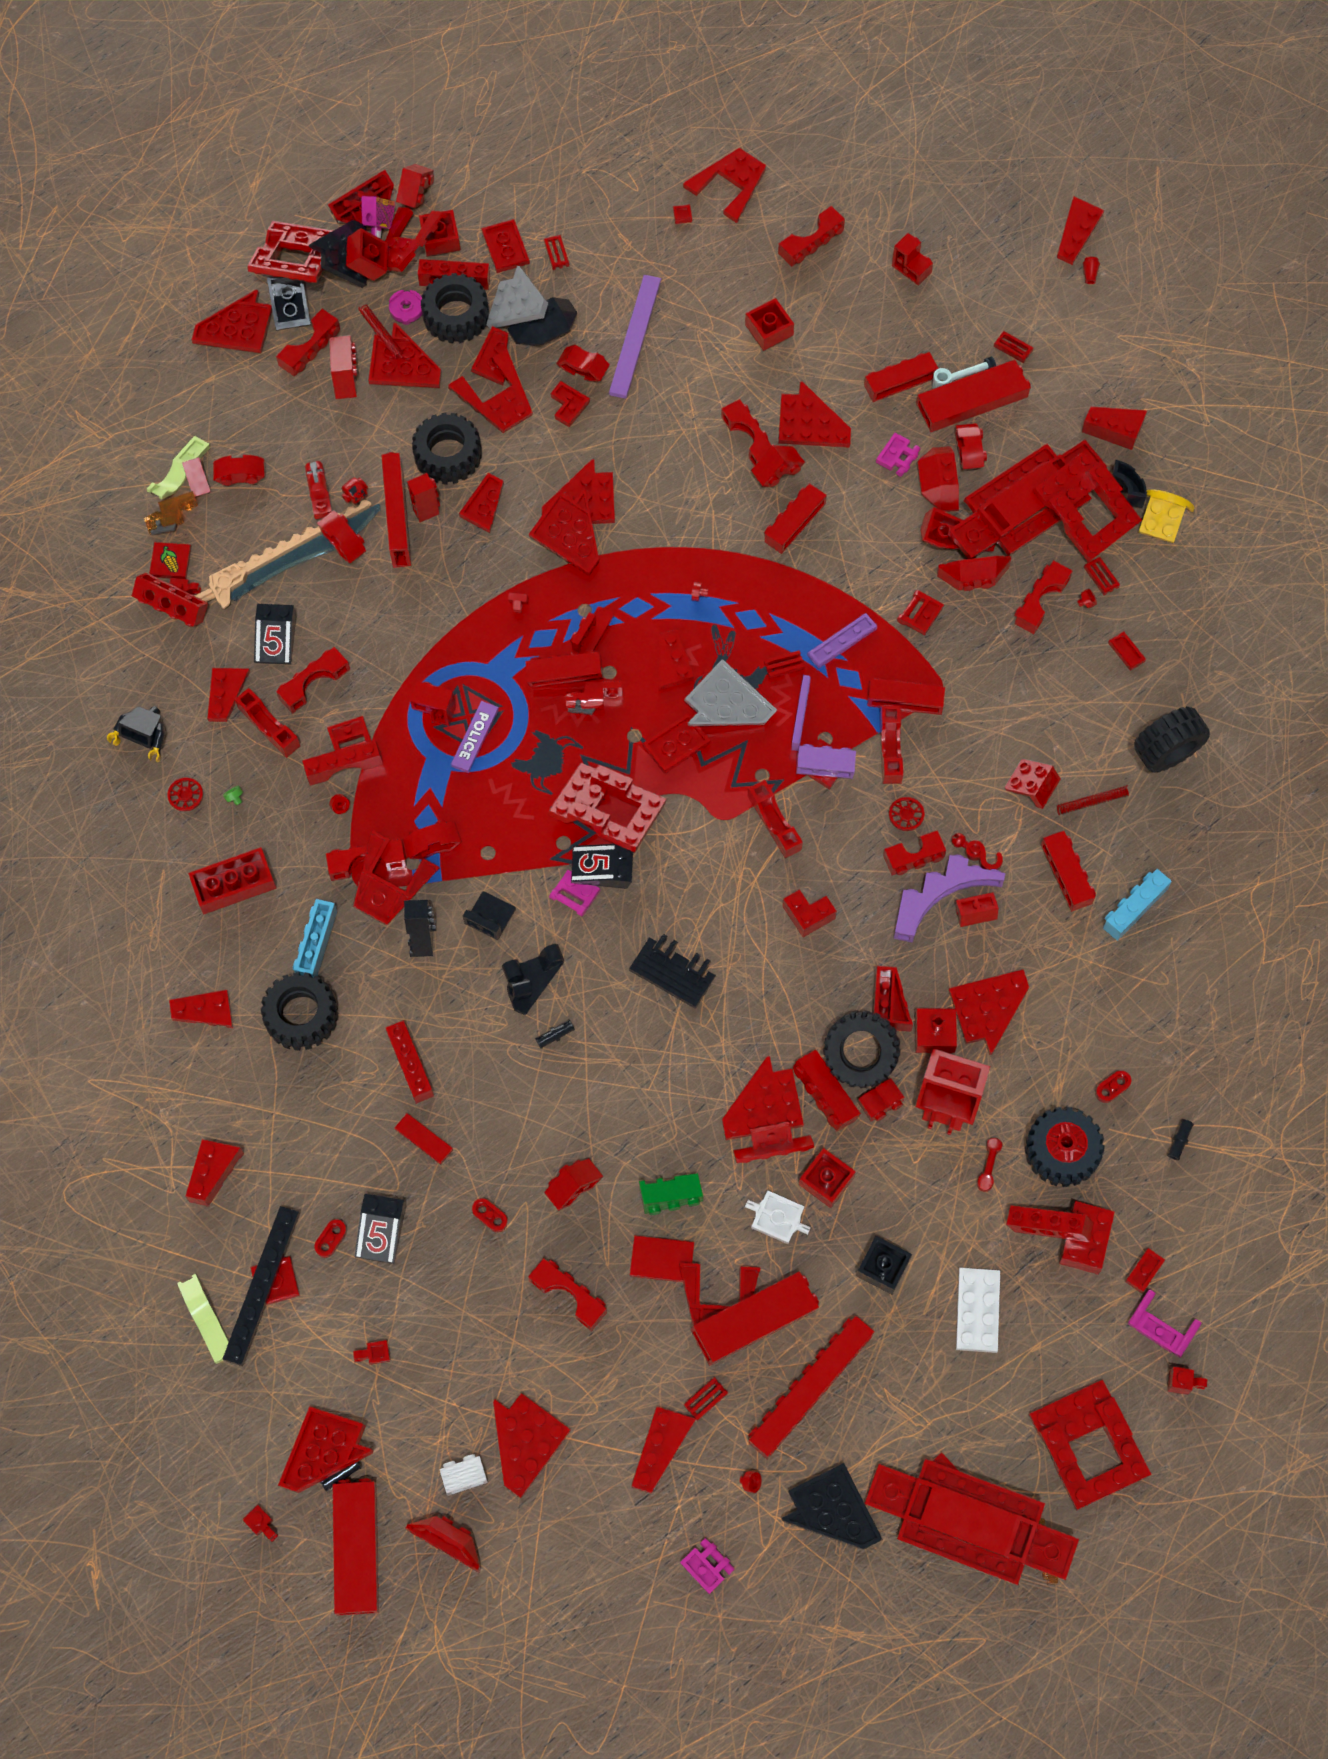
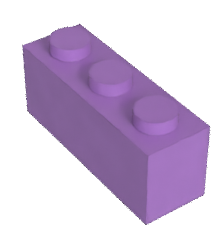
[796,744,856,779]

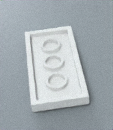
[956,1268,1000,1353]

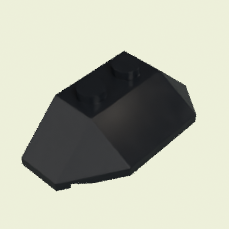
[507,297,578,346]

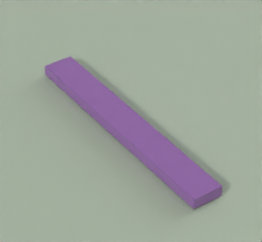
[609,275,661,399]

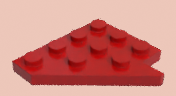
[191,290,272,353]
[778,381,851,448]

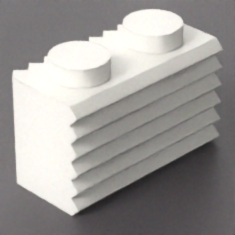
[439,1454,488,1496]

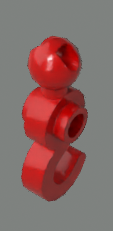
[951,833,1003,870]

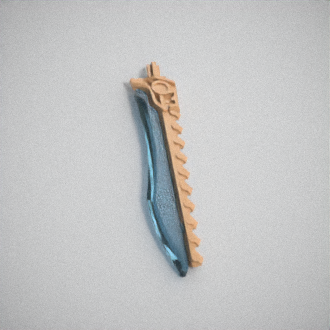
[195,500,381,609]

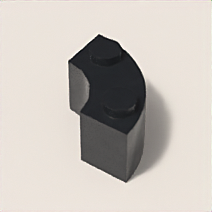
[1112,460,1147,508]

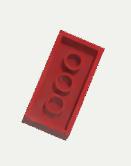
[188,847,277,914]

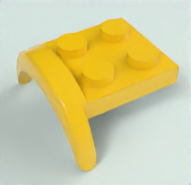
[1138,489,1195,543]

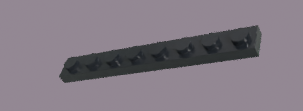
[222,1206,300,1367]

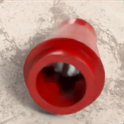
[1083,256,1100,284]

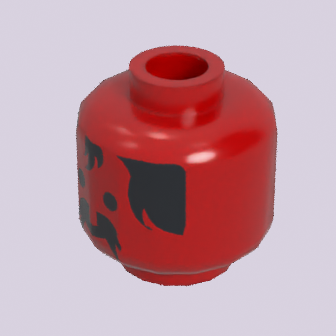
[341,477,369,504]

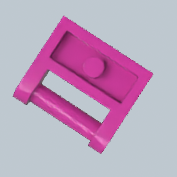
[549,870,600,917]

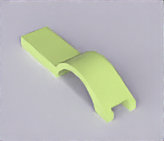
[147,436,210,499]
[177,1274,229,1364]

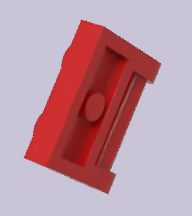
[897,590,944,636]
[327,716,371,751]

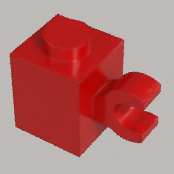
[1167,1367,1208,1395]

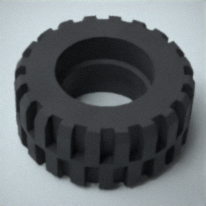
[421,273,489,343]
[412,412,482,484]
[1134,706,1210,773]
[261,972,338,1051]
[823,1010,901,1088]

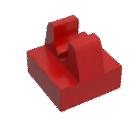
[508,593,529,613]

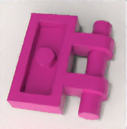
[876,433,921,477]
[680,1538,735,1595]

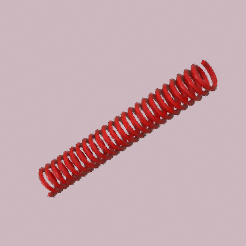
[358,305,403,359]
[1057,785,1129,815]

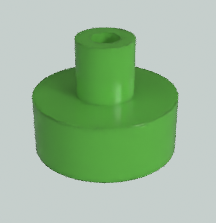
[223,785,243,805]

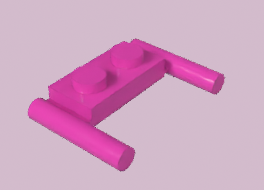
[1128,1290,1202,1358]

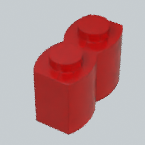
[858,1078,905,1122]

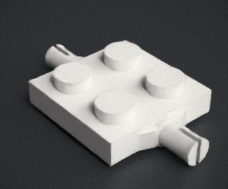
[745,1191,811,1244]

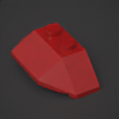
[328,170,394,224]
[917,446,959,512]
[937,556,1011,591]
[405,1516,481,1573]

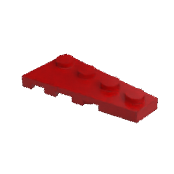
[1057,196,1104,265]

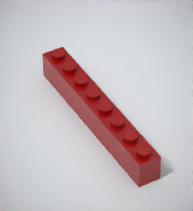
[748,1316,875,1460]

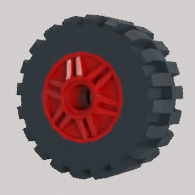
[1025,1107,1105,1187]

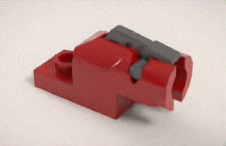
[305,461,332,519]
[566,681,622,715]

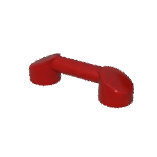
[977,1138,1003,1192]

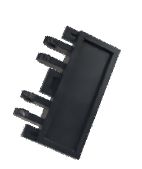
[629,934,716,1009]

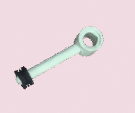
[932,356,996,389]

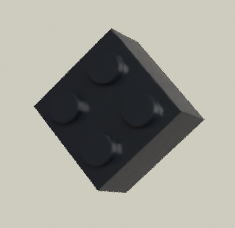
[856,1236,912,1295]

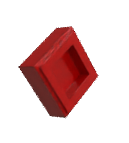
[673,204,692,224]

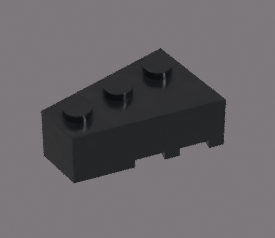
[404,900,437,957]

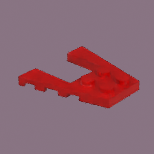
[683,148,766,223]
[385,207,447,272]
[448,349,533,433]
[352,830,440,925]
[679,1263,761,1347]

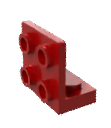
[1005,759,1061,809]

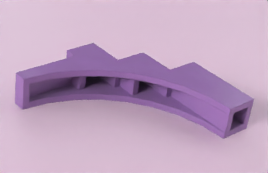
[894,855,1005,943]

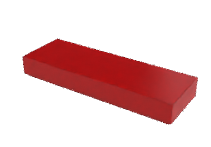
[394,1113,453,1165]

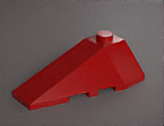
[920,507,996,552]

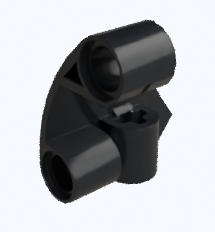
[502,944,564,1015]

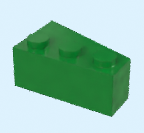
[639,1173,703,1215]

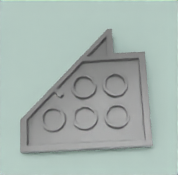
[486,266,548,329]
[684,659,777,726]

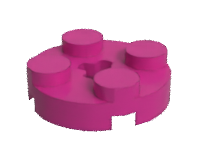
[389,290,422,325]

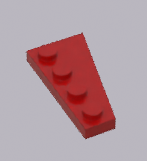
[631,1407,696,1494]

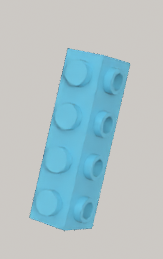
[1103,869,1172,941]
[293,899,337,978]

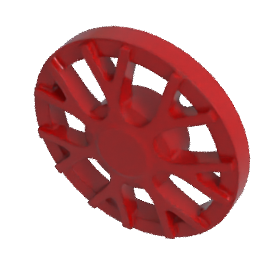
[167,777,203,811]
[889,797,925,831]

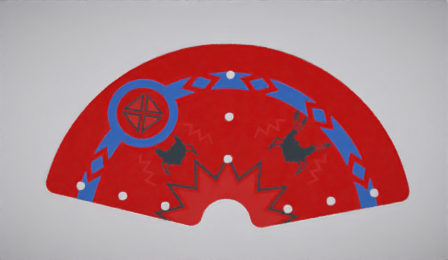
[350,547,943,887]

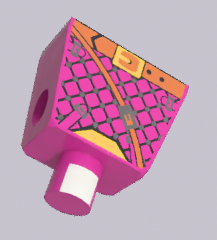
[362,196,395,238]

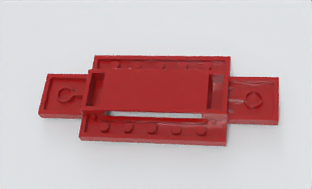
[947,439,1107,559]
[865,1459,1079,1586]

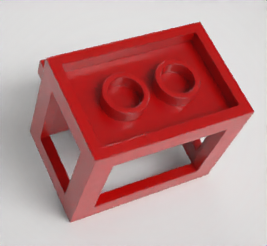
[915,1049,991,1135]

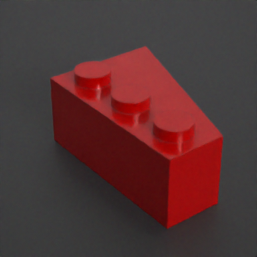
[873,966,913,1032]
[185,1139,244,1206]

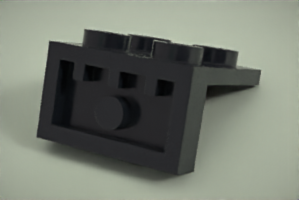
[463,891,516,940]

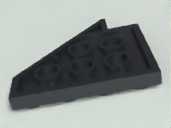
[309,220,367,288]
[781,1463,883,1550]

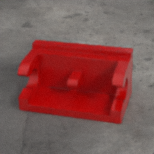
[956,892,999,927]

